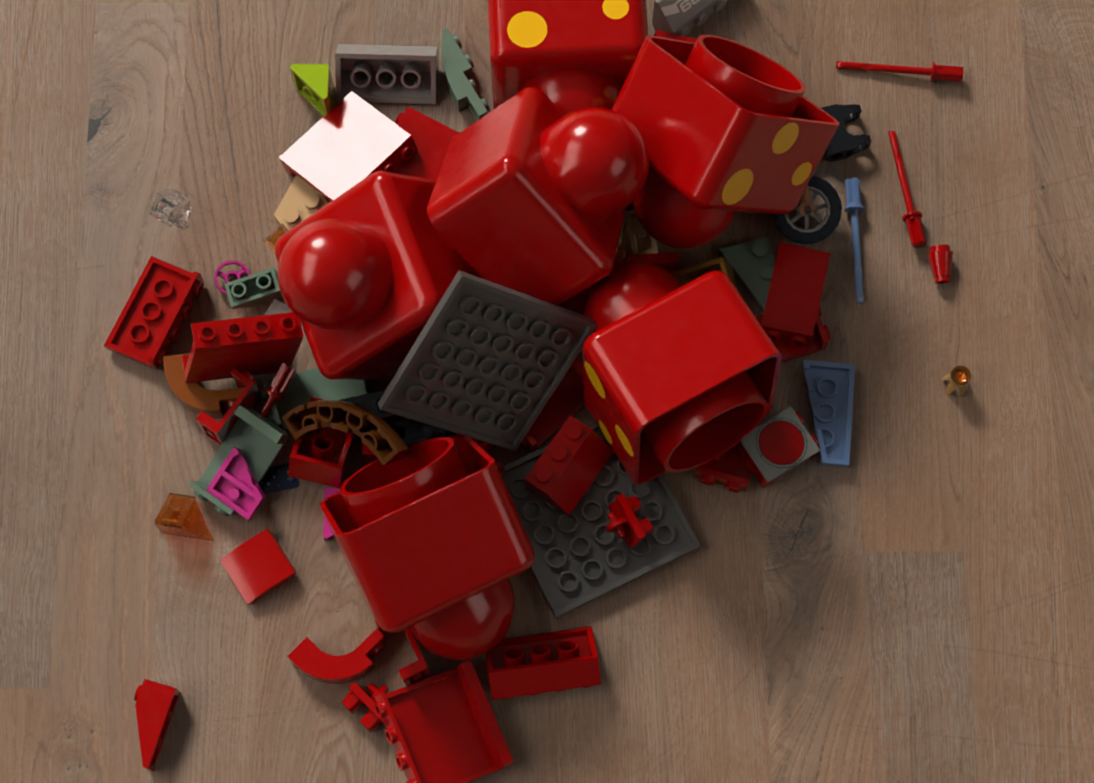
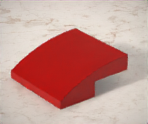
[220,529,297,604]

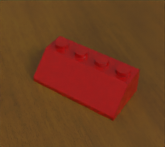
[486,626,601,700]

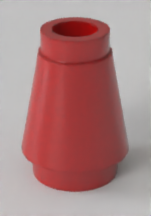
[927,245,953,284]

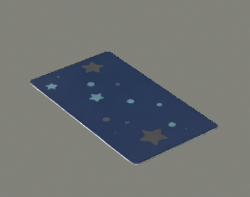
[259,463,299,495]

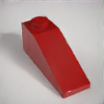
[134,679,181,772]

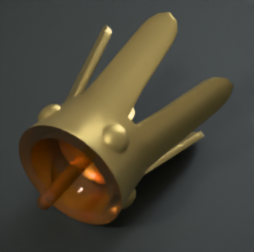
[942,365,971,397]

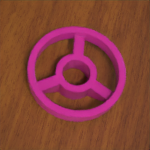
[214,260,251,295]

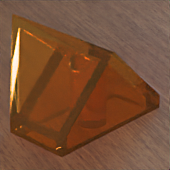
[155,493,214,541]

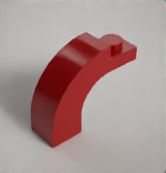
[287,628,387,684]

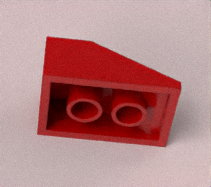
[288,397,356,488]

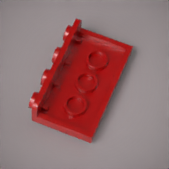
[104,256,204,370]

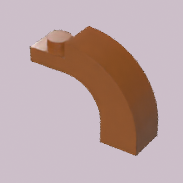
[163,353,245,418]

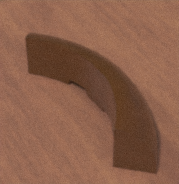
[282,400,410,466]

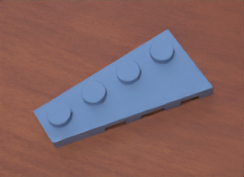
[802,360,855,468]

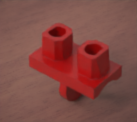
[605,494,653,548]
[342,682,389,733]

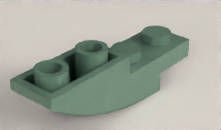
[442,28,490,121]
[224,267,284,309]

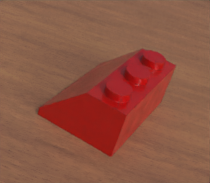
[525,415,614,516]

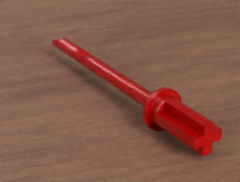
[836,61,964,82]
[888,131,926,248]
[260,363,297,417]

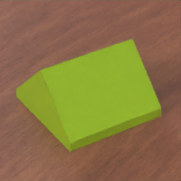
[290,64,334,116]

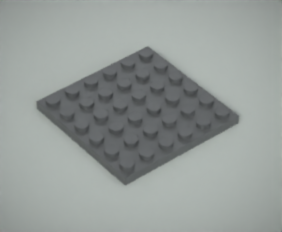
[378,270,597,451]
[501,422,701,619]

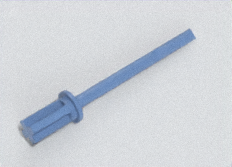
[844,178,865,303]

